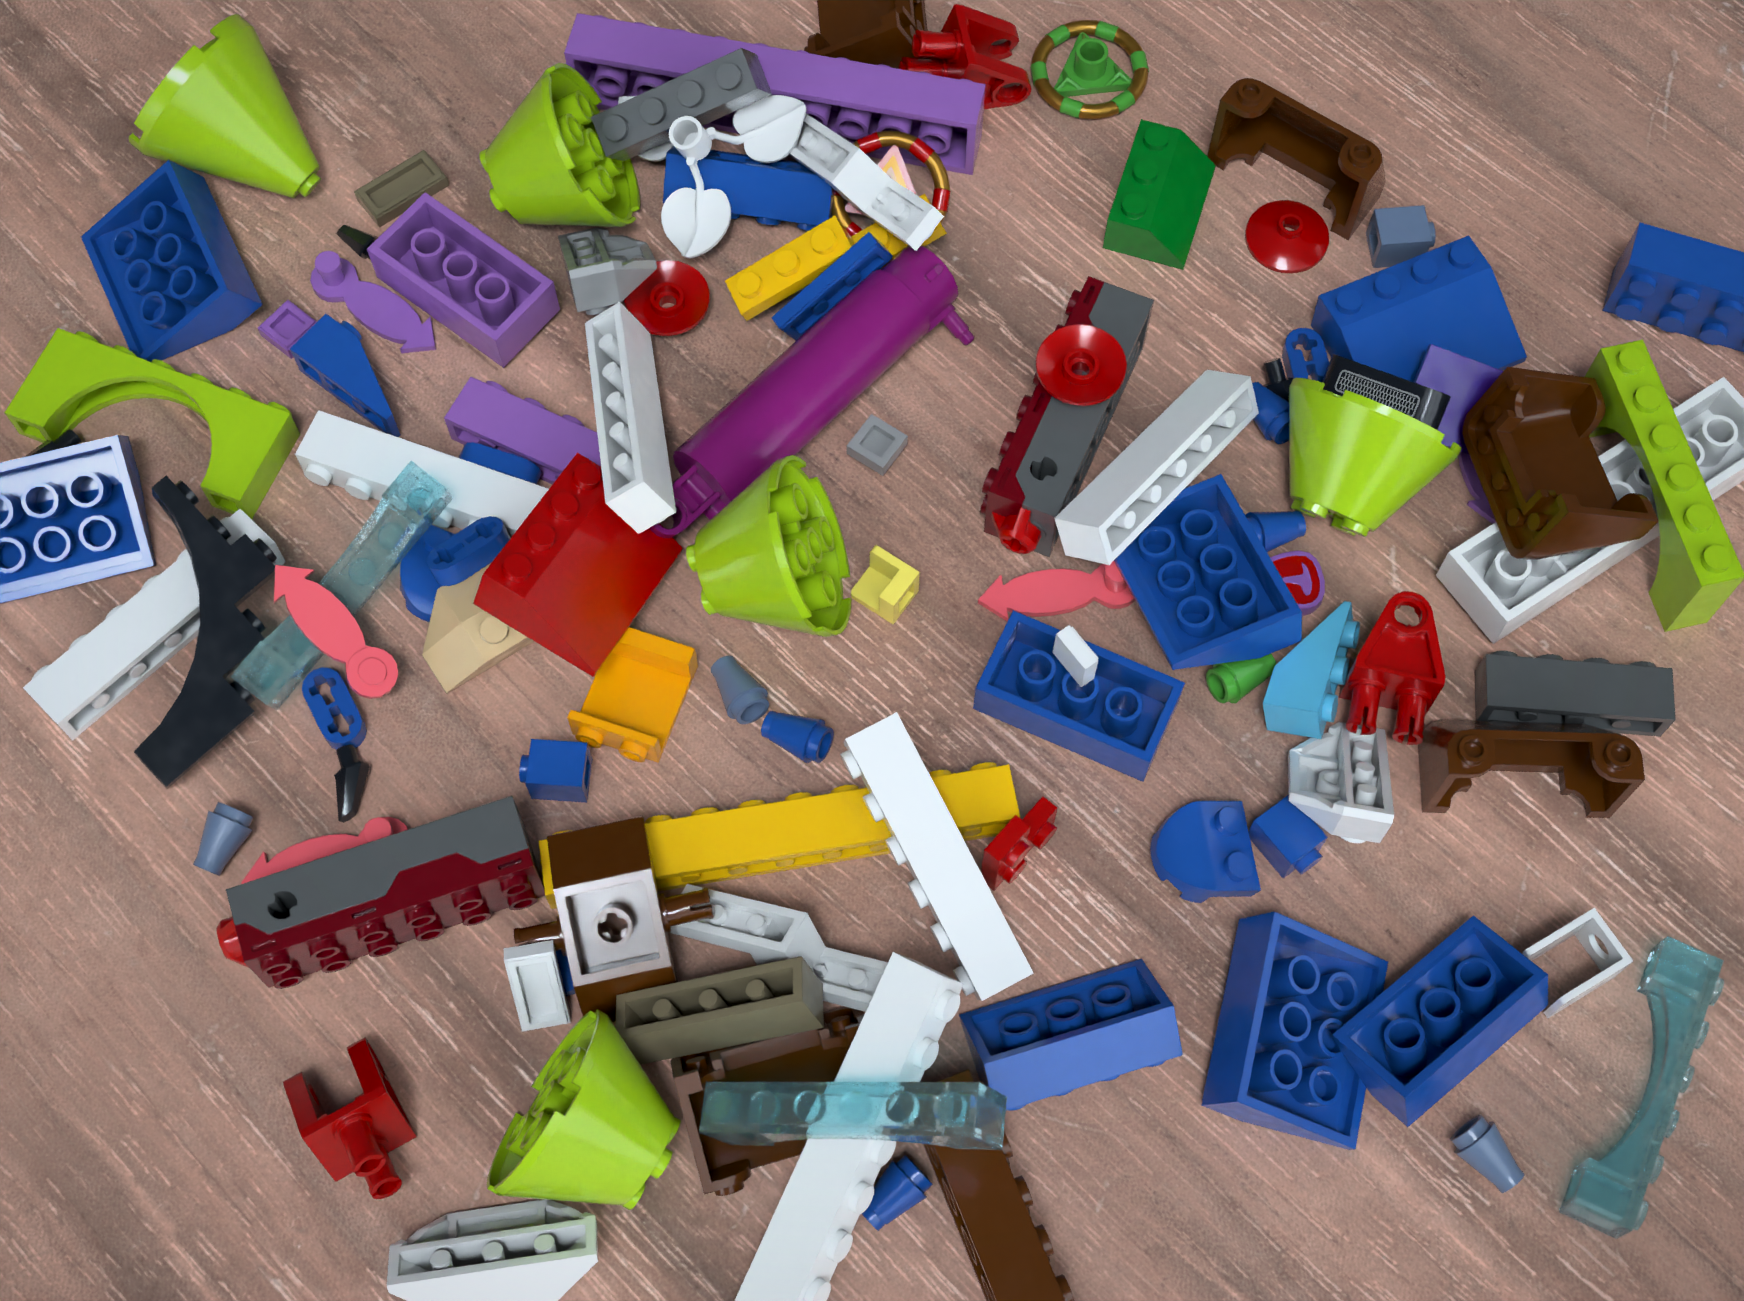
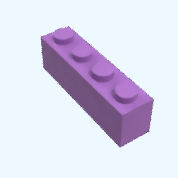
[444,377,601,484]

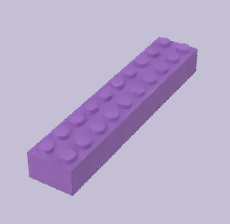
[564,13,986,175]

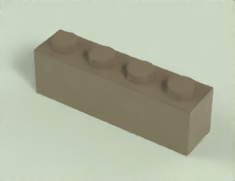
[615,956,824,1065]

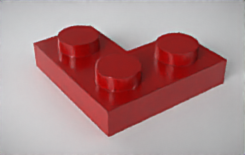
[981,797,1058,891]

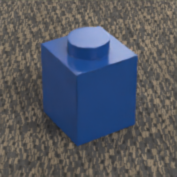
[519,739,593,803]
[1249,795,1328,878]

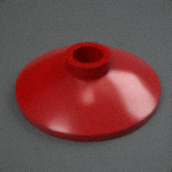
[1245,200,1329,273]
[624,260,710,336]
[1036,324,1127,406]

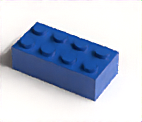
[1602,222,1744,352]
[973,610,1185,782]

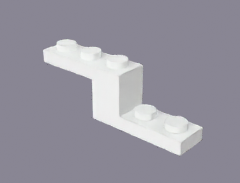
[789,114,944,251]
[670,884,888,1012]

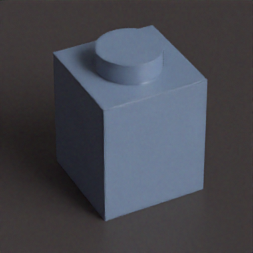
[1366,205,1436,268]

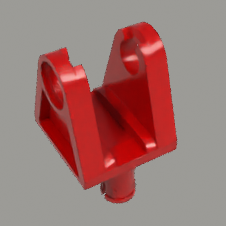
[899,4,1032,109]
[1339,591,1446,745]
[283,1037,417,1199]

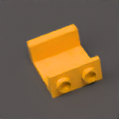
[567,627,698,763]

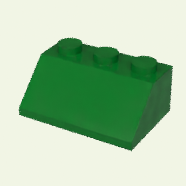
[1103,119,1216,270]

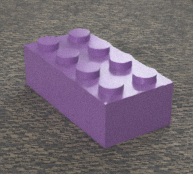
[367,192,560,368]

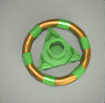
[1030,20,1149,119]

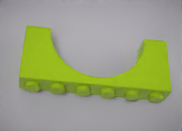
[4,328,300,519]
[1584,339,1744,632]

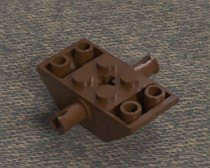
[514,816,714,1022]

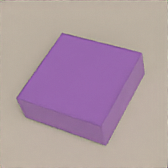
[258,300,317,359]

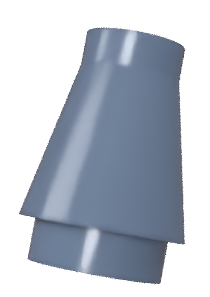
[711,656,769,724]
[193,802,253,876]
[1450,1115,1525,1193]

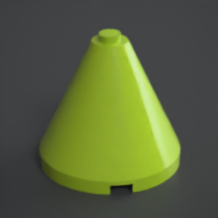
[129,14,321,198]

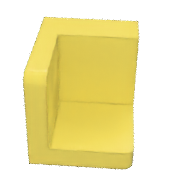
[851,545,920,624]

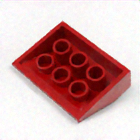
[473,452,683,677]

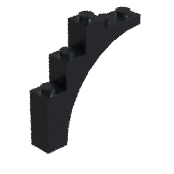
[134,475,277,789]

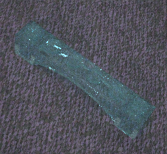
[230,461,453,710]
[1559,936,1724,1239]
[699,1082,1007,1150]

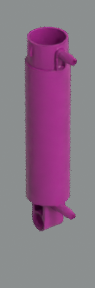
[650,245,974,538]

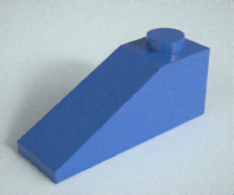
[290,314,401,437]

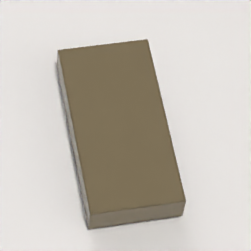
[354,150,449,228]

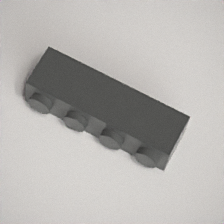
[591,48,772,161]
[1474,651,1676,737]

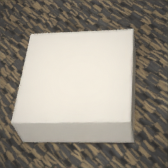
[1052,625,1099,687]

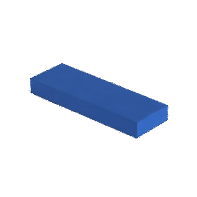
[771,232,893,340]

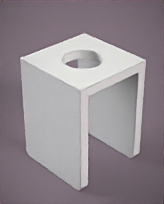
[1522,908,1633,1018]

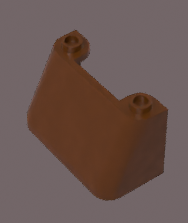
[804,0,930,69]
[1207,78,1386,240]
[1463,367,1659,560]
[1418,720,1645,818]
[670,1007,900,1196]

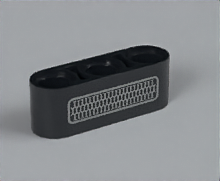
[1322,354,1451,430]

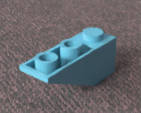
[1263,601,1360,739]

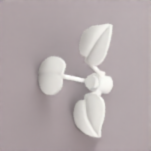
[618,95,806,259]

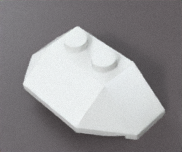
[1288,722,1394,843]
[387,1199,598,1301]

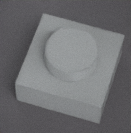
[847,414,908,476]

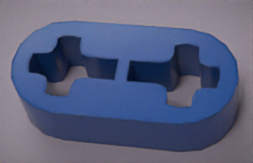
[1282,328,1329,382]
[458,442,542,485]
[426,516,510,586]
[302,667,367,750]

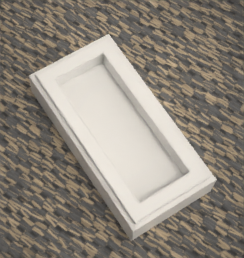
[503,940,571,1032]

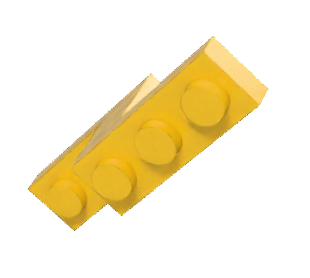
[725,193,947,321]

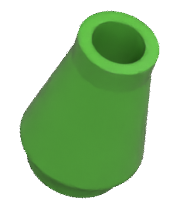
[1206,654,1276,703]

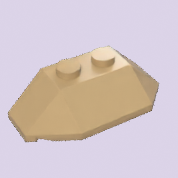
[422,562,534,694]

